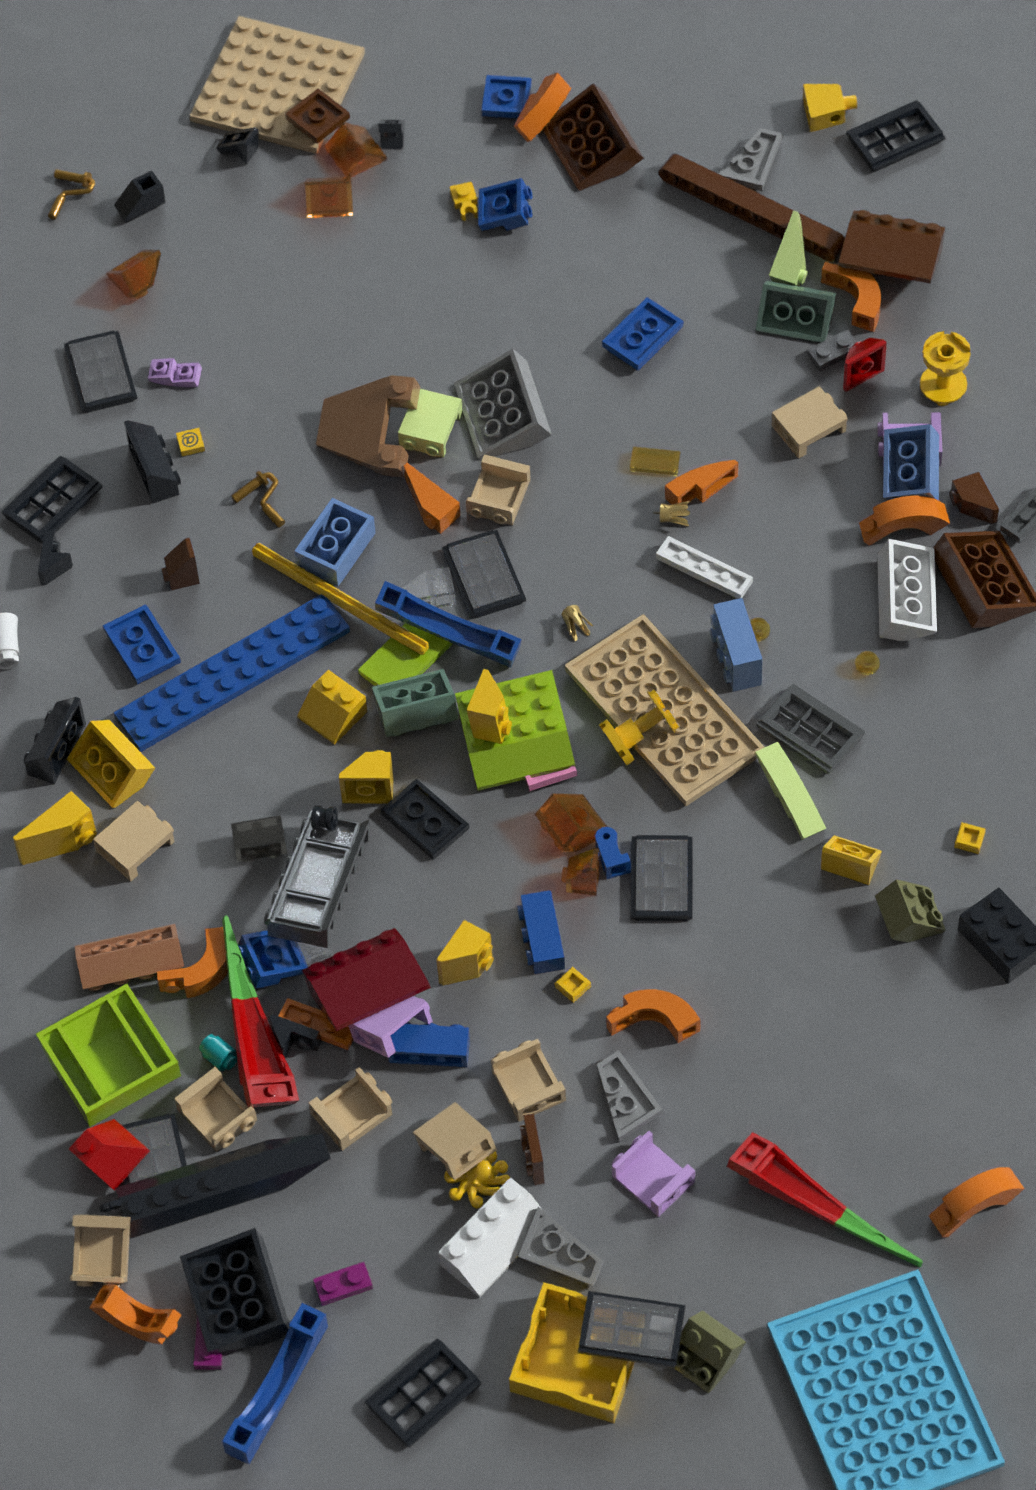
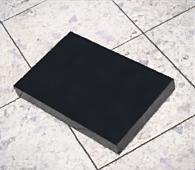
[380,778,470,860]

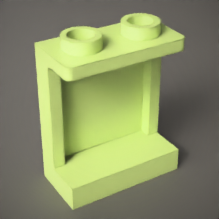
[398,389,463,457]

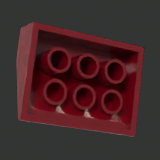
[302,928,431,1031]

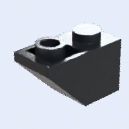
[114,170,166,222]

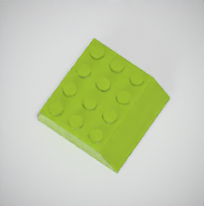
[455,670,576,791]
[36,984,181,1127]

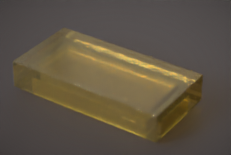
[630,446,681,476]

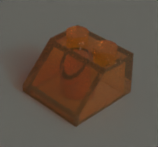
[535,794,607,852]

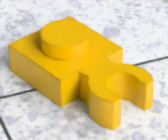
[449,181,478,221]

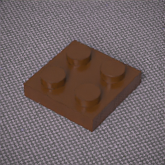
[285,88,350,144]
[519,1113,545,1186]

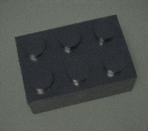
[958,887,1036,984]

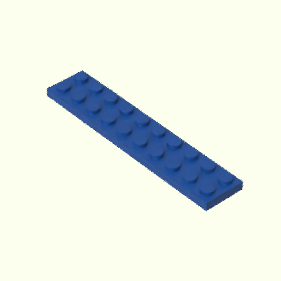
[114,594,350,752]

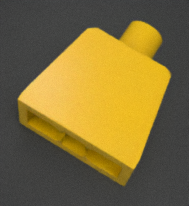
[802,84,857,132]

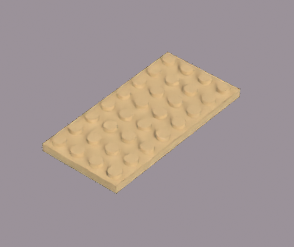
[565,614,765,806]

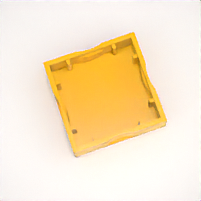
[509,1282,646,1423]

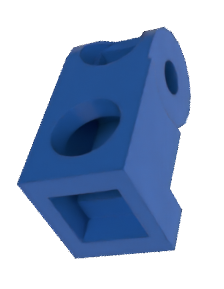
[595,827,631,879]

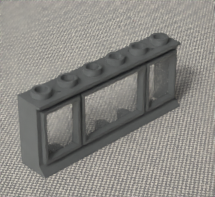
[264,810,370,948]

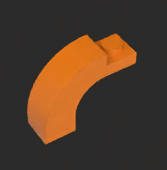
[821,262,881,332]
[859,496,950,545]
[157,927,228,998]
[606,989,701,1043]
[928,1167,1025,1237]
[89,1285,181,1344]

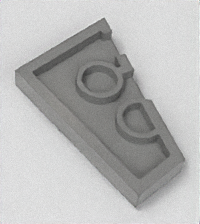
[719,128,782,191]
[597,1050,663,1142]
[518,1207,604,1287]

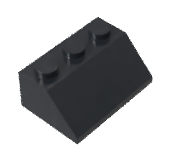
[124,420,181,504]
[23,697,86,784]

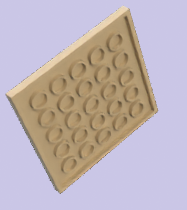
[189,16,365,154]

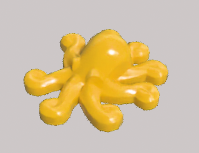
[444,1151,511,1208]

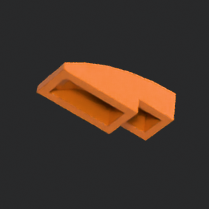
[514,73,571,142]
[665,460,738,505]

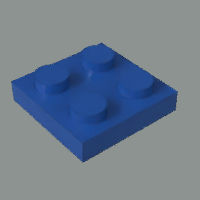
[481,75,532,118]

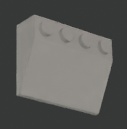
[454,349,552,460]

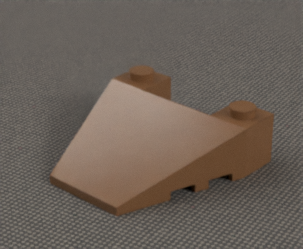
[316,375,420,478]

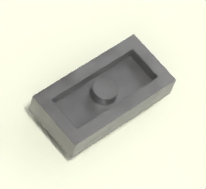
[807,330,857,371]

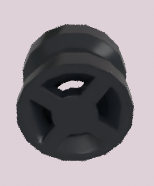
[311,805,338,832]

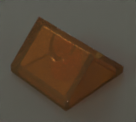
[325,122,387,179]
[305,176,353,218]

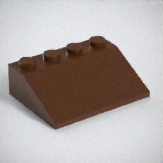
[542,83,644,191]
[838,210,946,284]
[933,531,1036,628]

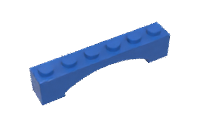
[375,581,522,668]
[222,1303,328,1465]

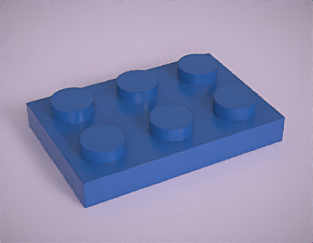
[602,297,683,371]
[103,604,181,684]

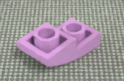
[148,358,202,387]

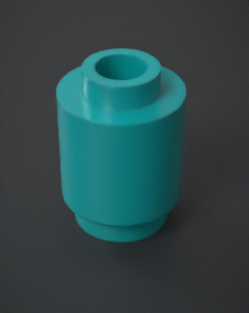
[199,1034,238,1072]

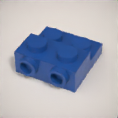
[478,178,533,231]
[238,930,307,989]

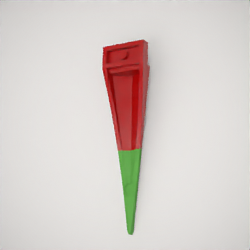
[222,915,299,1108]
[727,1132,923,1267]

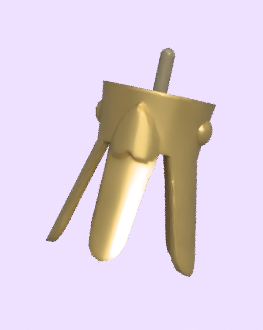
[653,501,690,526]
[561,605,593,641]

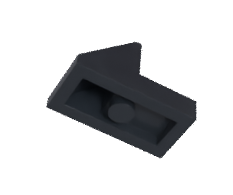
[379,120,405,149]
[216,127,259,164]
[38,531,73,585]
[270,1014,321,1058]

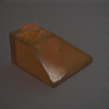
[106,250,161,299]

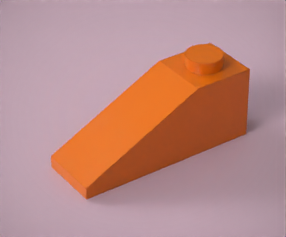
[404,463,461,534]

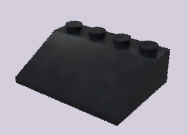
[180,1228,289,1354]

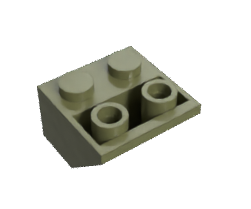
[875,879,946,943]
[674,1311,746,1393]

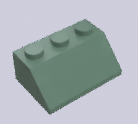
[756,281,836,342]
[372,669,459,737]

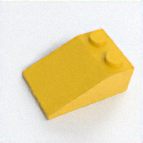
[13,791,97,865]

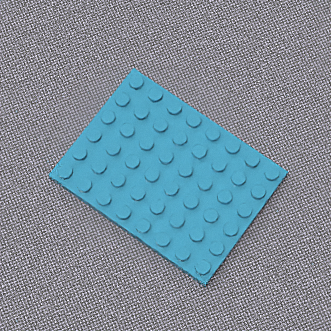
[767,1269,1005,1490]

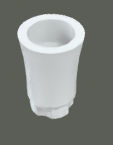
[0,612,19,670]

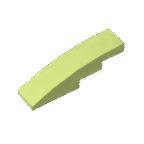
[755,742,826,840]

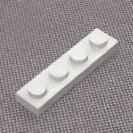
[656,536,753,599]

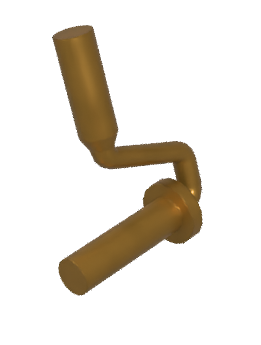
[48,169,95,220]
[231,471,285,528]

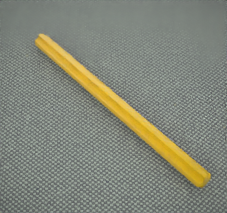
[252,543,429,655]

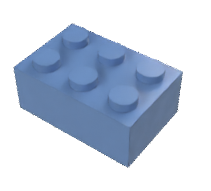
[883,424,939,501]
[294,498,376,586]
[710,598,763,692]

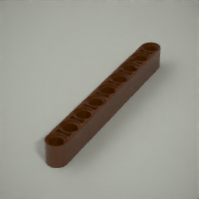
[658,154,845,262]

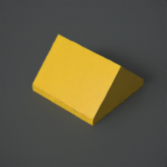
[821,835,882,885]

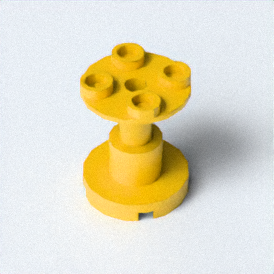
[919,331,971,406]
[599,690,679,766]

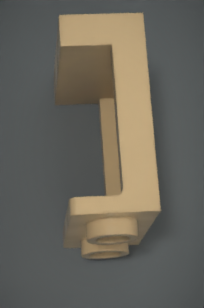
[771,386,848,459]
[466,454,531,526]
[93,801,175,882]
[491,1039,566,1122]
[174,1067,257,1153]
[309,1067,393,1151]
[413,1102,497,1180]
[70,1215,130,1288]

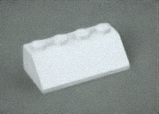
[877,539,937,642]
[438,1178,542,1298]

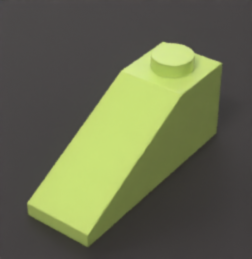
[769,211,808,286]

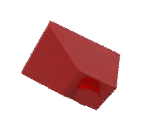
[843,338,887,392]
[69,1119,150,1190]

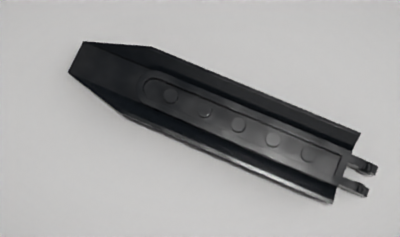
[99,1133,331,1238]

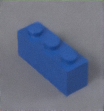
[517,890,565,974]
[389,1022,470,1067]

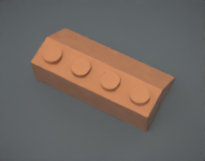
[75,924,184,990]

